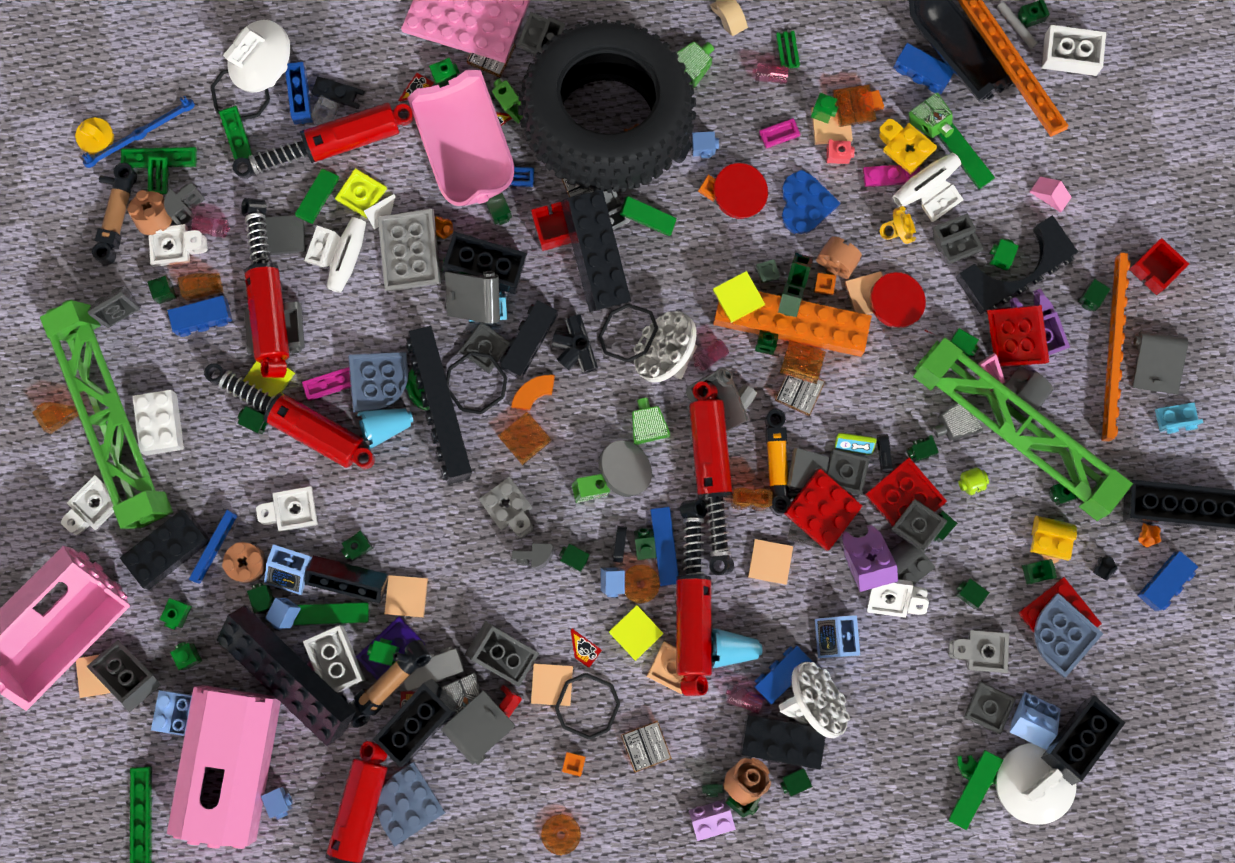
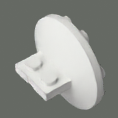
[223,20,290,93]
[634,311,697,382]
[779,662,850,738]
[995,743,1076,824]

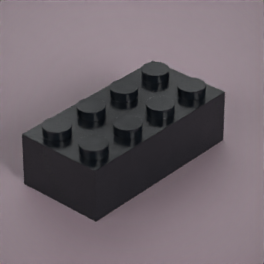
[443,231,527,294]
[120,509,210,590]
[373,679,460,768]
[1041,695,1126,785]
[740,715,826,770]

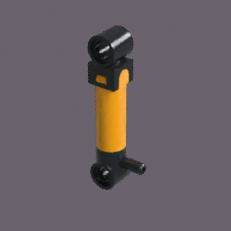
[765,409,800,516]

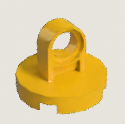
[75,117,114,155]
[880,206,916,244]

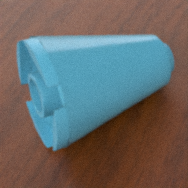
[358,408,413,449]
[712,628,763,668]

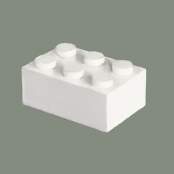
[1041,25,1106,76]
[133,390,184,456]
[303,625,366,693]

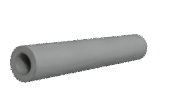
[996,1,1038,49]

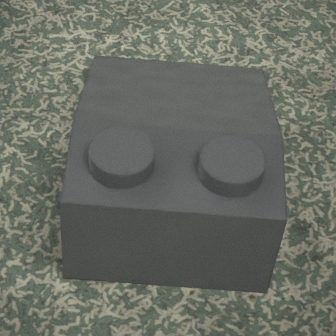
[88,286,140,328]
[465,620,539,687]
[86,640,161,713]

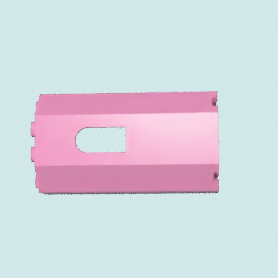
[0,546,130,711]
[167,685,281,849]

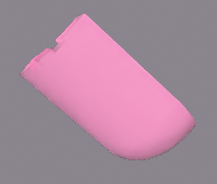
[408,70,514,206]

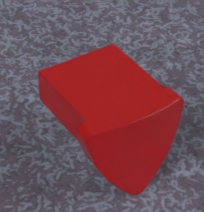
[499,685,522,718]

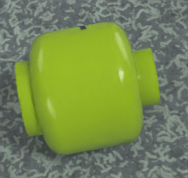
[958,468,989,495]

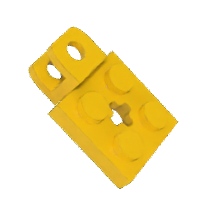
[879,119,937,175]

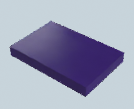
[356,616,426,680]

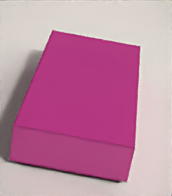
[759,118,801,149]

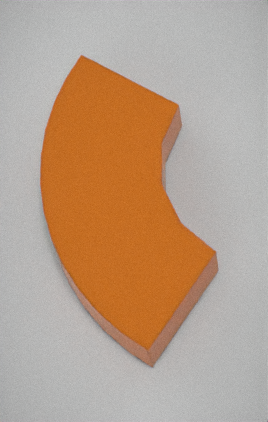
[511,375,555,411]

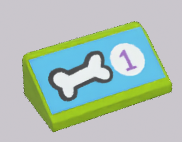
[834,433,877,455]

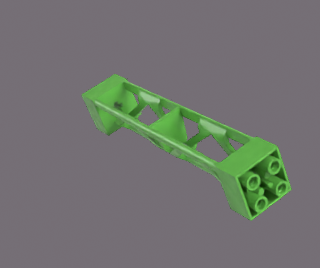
[40,300,173,529]
[913,338,1133,521]

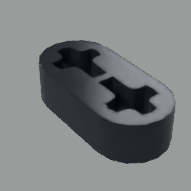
[613,526,627,563]

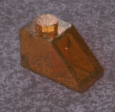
[177,273,224,301]
[32,402,79,434]

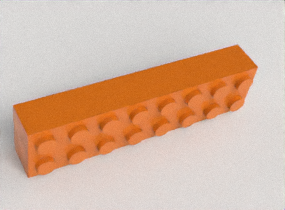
[713,291,872,357]

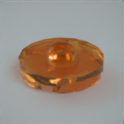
[625,565,660,604]
[541,814,581,855]

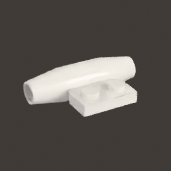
[893,153,963,222]
[304,217,366,293]

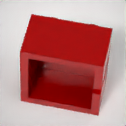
[531,202,571,251]
[1129,238,1190,295]

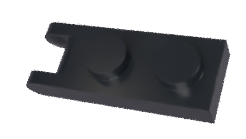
[311,76,365,109]

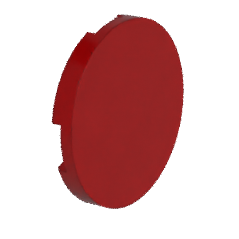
[713,163,768,219]
[870,272,926,328]

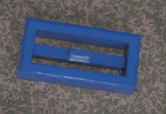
[510,167,534,187]

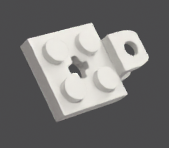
[149,224,208,267]
[61,475,123,535]
[256,486,318,532]
[867,579,929,617]

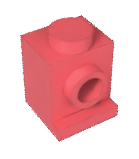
[826,139,855,164]

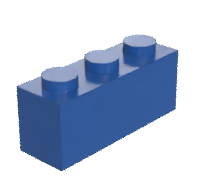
[893,43,954,94]
[285,62,313,125]
[167,295,233,337]
[1137,551,1198,611]
[754,646,813,704]

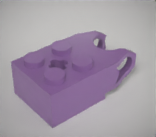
[1010,288,1070,355]
[842,524,898,592]

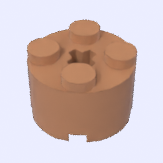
[127,190,172,235]
[816,236,862,279]
[222,542,267,583]
[723,758,771,806]

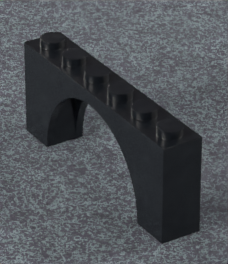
[956,215,1078,315]

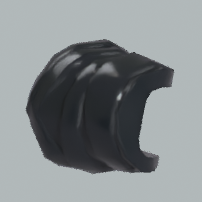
[1092,557,1118,581]

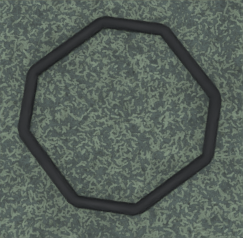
[211,69,270,120]
[599,304,658,362]
[446,351,507,414]
[555,673,620,739]

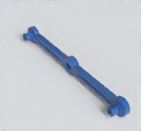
[82,96,195,168]

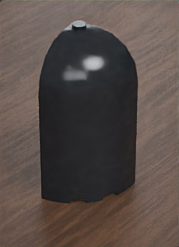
[909,0,1013,103]

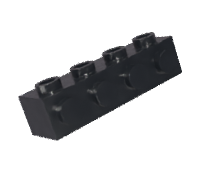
[499,300,558,380]
[305,555,388,604]

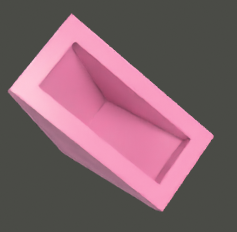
[1030,177,1071,213]
[977,353,1005,391]

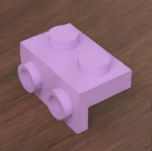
[689,799,736,841]

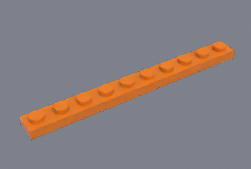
[957,0,1069,137]
[1101,253,1130,442]

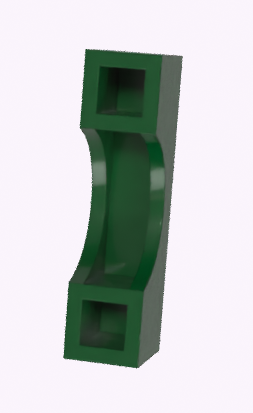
[778,253,814,317]

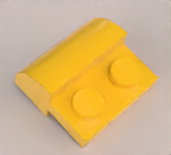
[1030,515,1077,561]

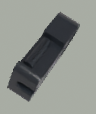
[877,434,893,473]

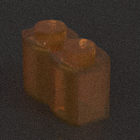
[731,488,773,511]

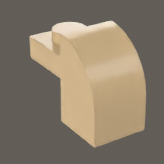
[710,0,748,36]

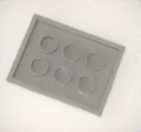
[378,209,441,292]

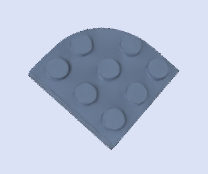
[348,352,408,413]
[1034,593,1104,678]
[378,762,446,847]

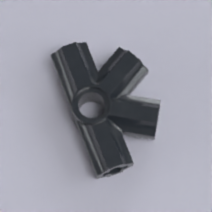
[552,314,598,374]

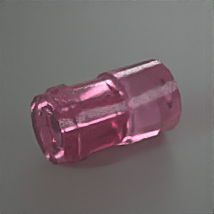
[752,62,789,84]
[192,215,230,238]
[692,339,729,372]
[726,684,765,714]

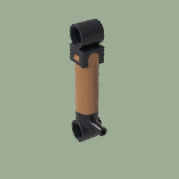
[92,163,137,265]
[349,640,431,728]

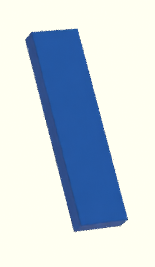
[650,507,679,586]
[189,510,237,584]

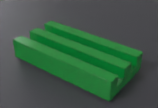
[776,31,800,70]
[148,156,168,195]

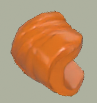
[435,216,453,239]
[1138,523,1161,547]

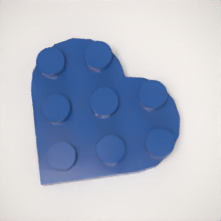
[782,170,840,234]

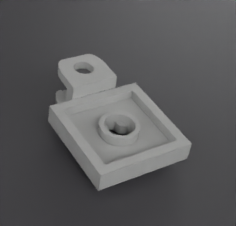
[479,477,533,538]
[948,630,1009,673]

